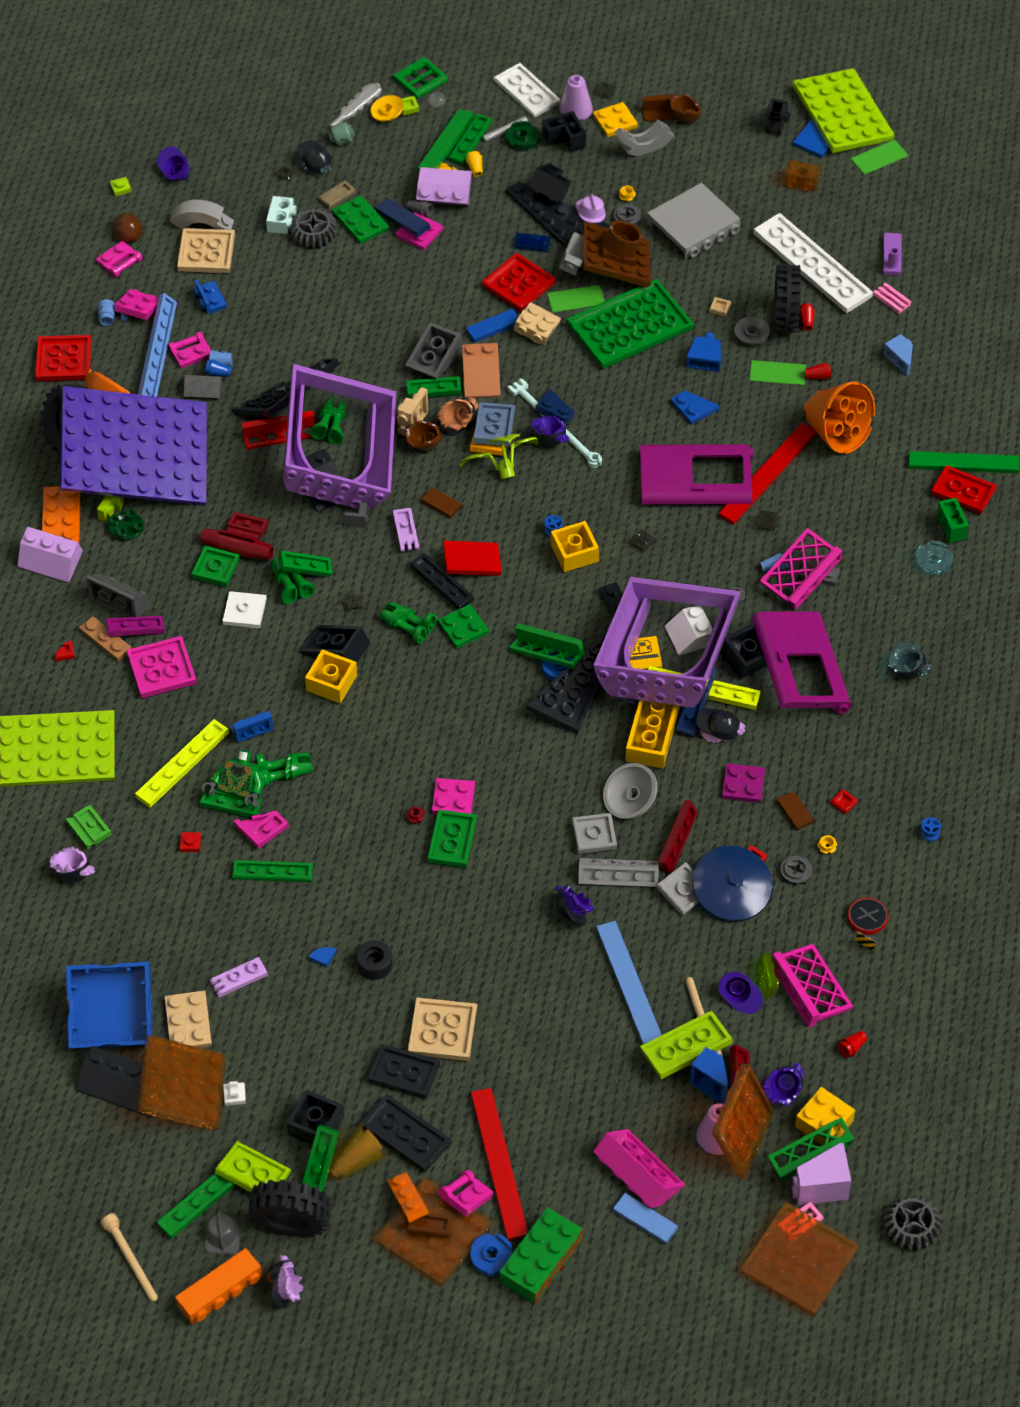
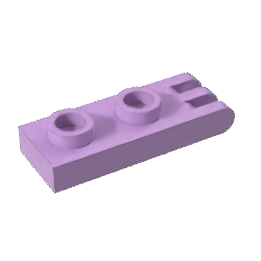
[393,508,419,552]
[210,957,268,997]

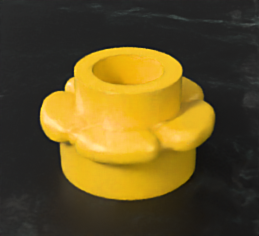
[619,186,636,201]
[818,835,837,854]

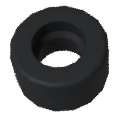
[356,940,393,980]

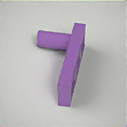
[883,233,902,276]

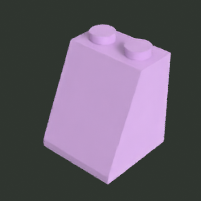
[791,1143,851,1205]

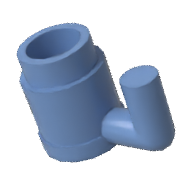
[98,299,127,326]
[209,350,233,379]

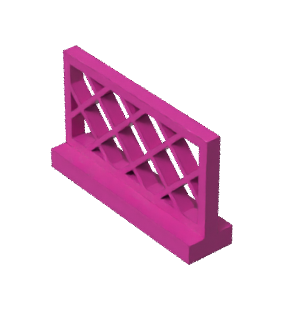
[760,528,842,611]
[769,944,853,1028]

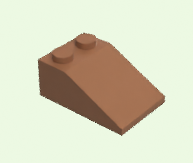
[462,343,501,398]

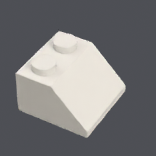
[665,605,713,656]

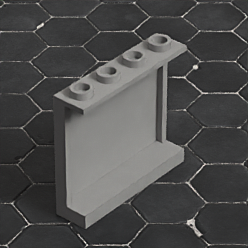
[647,183,740,260]

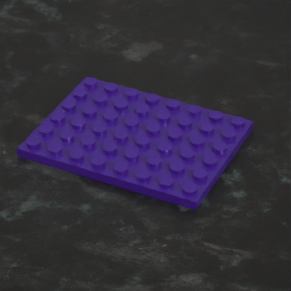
[60,386,207,505]

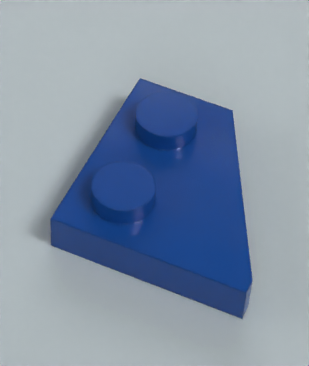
[671,391,720,425]

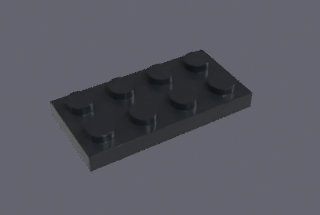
[360,1094,451,1172]

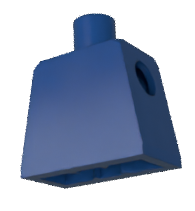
[687,332,721,372]

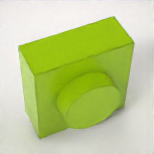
[402,96,419,116]
[110,177,132,197]

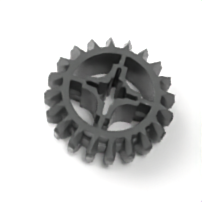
[290,208,337,249]
[884,1194,942,1251]

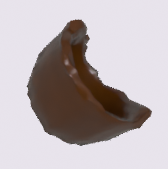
[670,93,701,124]
[113,212,143,244]
[405,420,442,451]

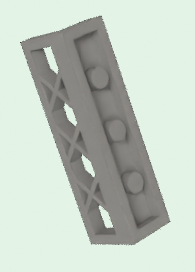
[578,858,659,887]

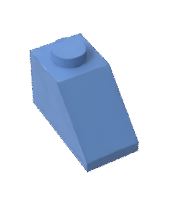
[884,334,913,376]

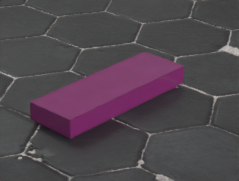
[106,616,165,636]

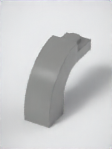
[615,120,675,156]
[170,200,234,230]
[559,232,583,275]

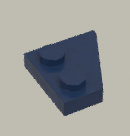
[534,389,575,426]

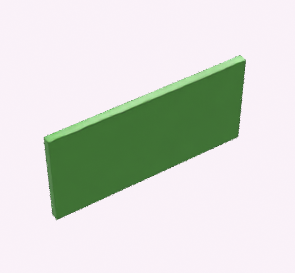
[851,140,909,175]
[547,285,605,313]
[750,360,806,385]

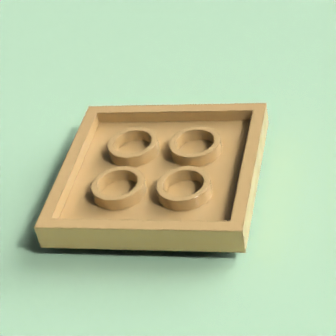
[177,228,235,273]
[408,998,477,1061]

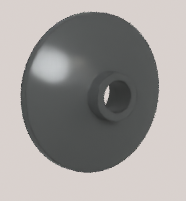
[734,317,770,345]

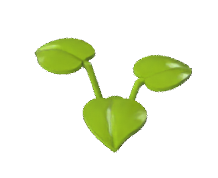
[459,434,538,479]

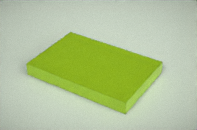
[215,1141,291,1192]

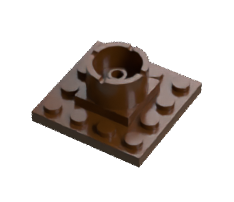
[582,220,651,288]

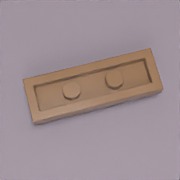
[79,617,132,662]

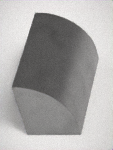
[184,375,223,398]

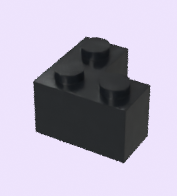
[542,111,586,152]
[529,163,572,202]

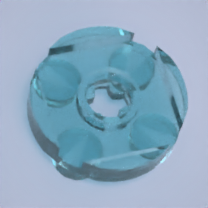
[915,541,953,575]

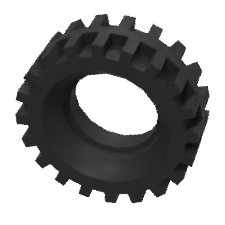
[773,265,801,333]
[40,384,88,454]
[247,1179,332,1238]

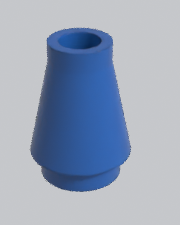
[205,359,232,377]

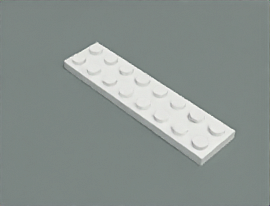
[754,213,873,314]

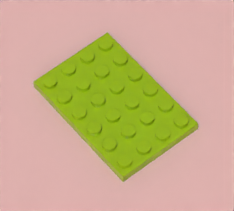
[792,68,895,153]
[0,710,115,787]

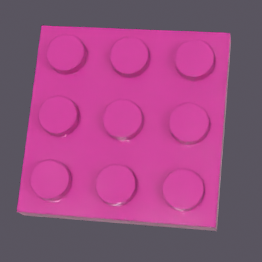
[127,636,197,698]

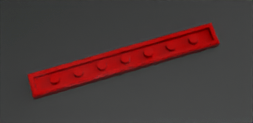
[719,423,817,525]
[471,1088,528,1241]

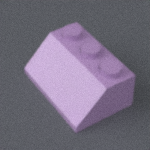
[416,167,472,206]
[18,527,83,583]

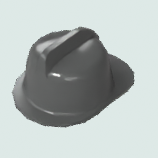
[205,1212,240,1254]

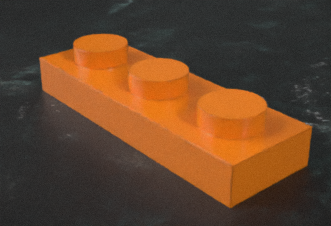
[388,1172,429,1223]

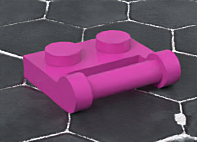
[96,241,143,278]
[168,331,211,369]
[438,1170,494,1217]

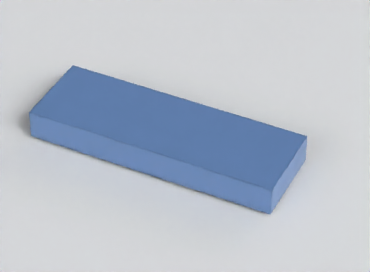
[613,1193,678,1244]

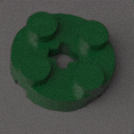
[506,121,539,150]

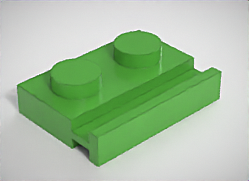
[66,805,112,850]

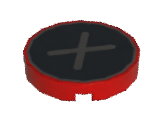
[848,898,888,935]

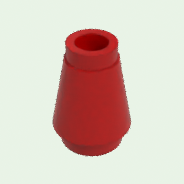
[799,304,815,330]
[805,362,832,380]
[838,1031,868,1058]

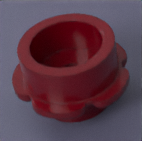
[406,806,425,824]

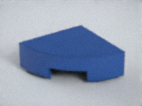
[309,947,336,968]

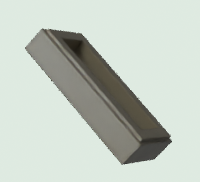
[319,181,356,209]

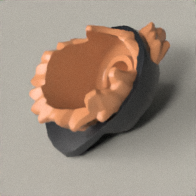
[438,398,479,436]

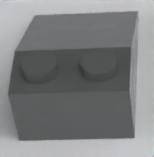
[405,322,464,379]

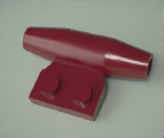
[200,512,274,560]

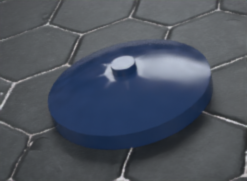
[692,846,772,923]

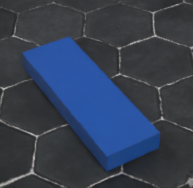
[466,309,518,343]

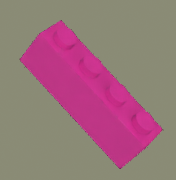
[594,1129,685,1208]

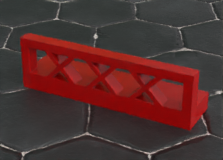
[242,411,315,450]

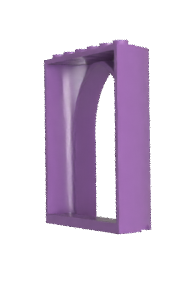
[283,364,396,509]
[594,577,741,708]

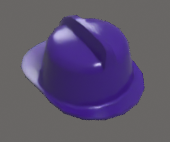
[157,146,190,181]
[718,971,763,1014]

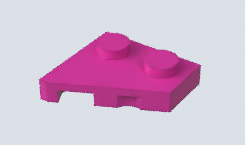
[234,811,289,849]

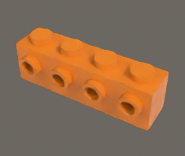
[175,1248,262,1324]

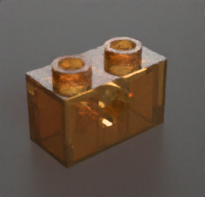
[783,160,822,192]

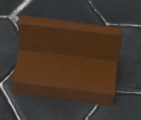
[642,94,677,122]

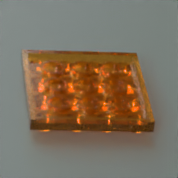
[138,1035,226,1130]
[712,1063,775,1180]
[374,1176,493,1287]
[741,1202,859,1316]

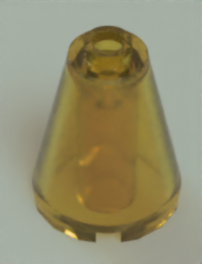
[329,1123,388,1179]

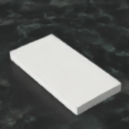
[494,63,561,118]

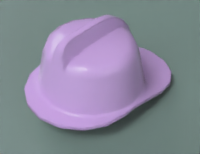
[576,194,606,223]

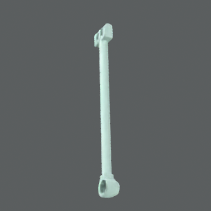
[507,378,602,468]

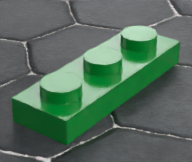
[406,376,461,399]
[278,550,333,577]
[200,788,262,818]
[302,1125,340,1192]

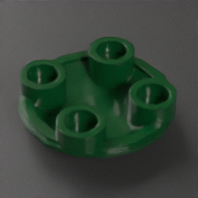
[108,509,145,540]

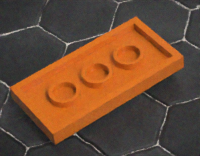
[42,486,81,544]

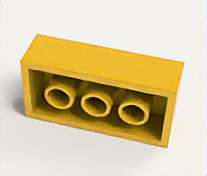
[626,700,680,769]

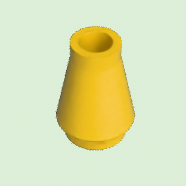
[466,151,483,177]

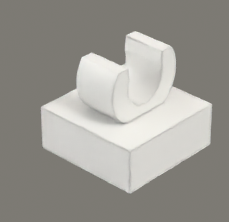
[224,1081,246,1106]

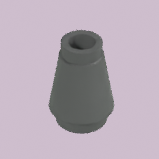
[407,200,433,217]

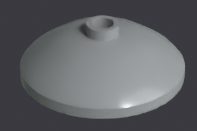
[603,763,657,820]

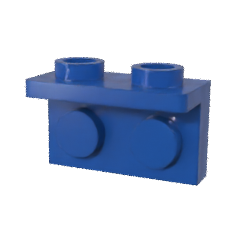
[193,279,227,314]
[231,711,273,743]

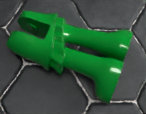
[310,397,346,445]
[271,558,315,605]
[379,602,437,643]
[255,753,313,787]

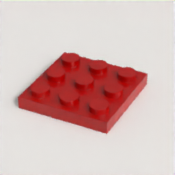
[482,253,556,312]
[35,335,92,381]

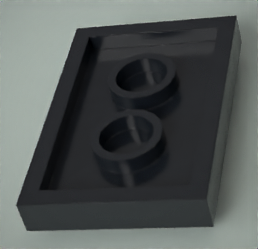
[368,1044,440,1099]

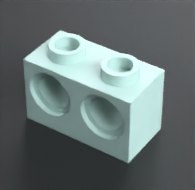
[266,196,297,234]

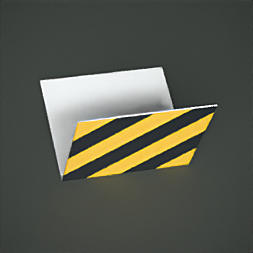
[856,931,876,952]

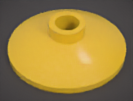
[371,95,404,122]

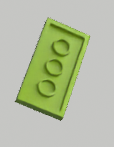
[640,1011,733,1079]

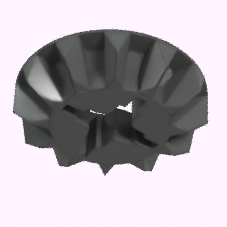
[614,205,641,225]
[780,856,812,885]

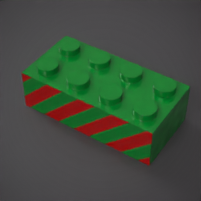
[499,1207,583,1304]

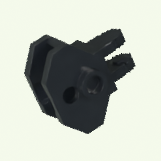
[765,98,790,135]

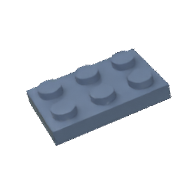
[474,402,515,446]

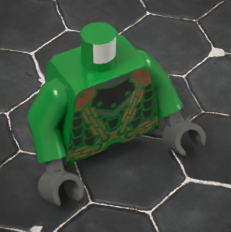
[202,750,265,807]

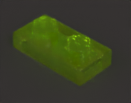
[756,953,779,998]

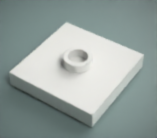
[223,591,267,628]

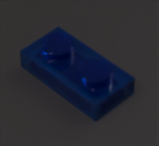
[514,233,551,253]

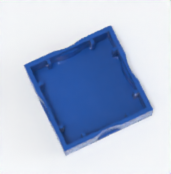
[66,962,153,1050]

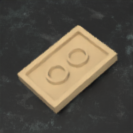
[165,991,212,1052]

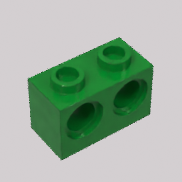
[937,498,969,543]

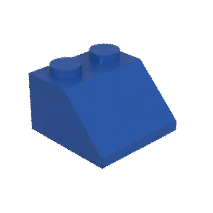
[690,1047,728,1105]

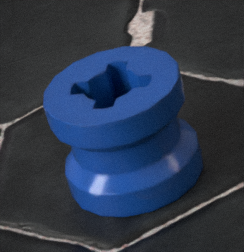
[544,515,563,537]
[920,817,941,841]

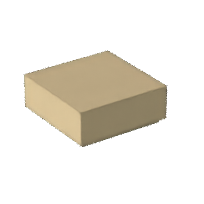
[709,297,731,317]

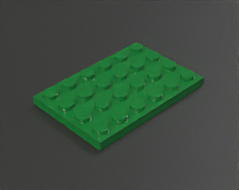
[567,279,694,369]

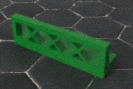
[509,623,585,669]
[768,1117,854,1182]

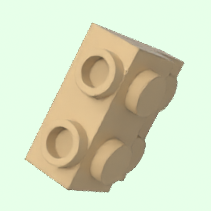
[513,302,561,345]
[397,387,428,436]

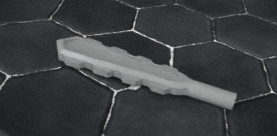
[328,83,382,129]

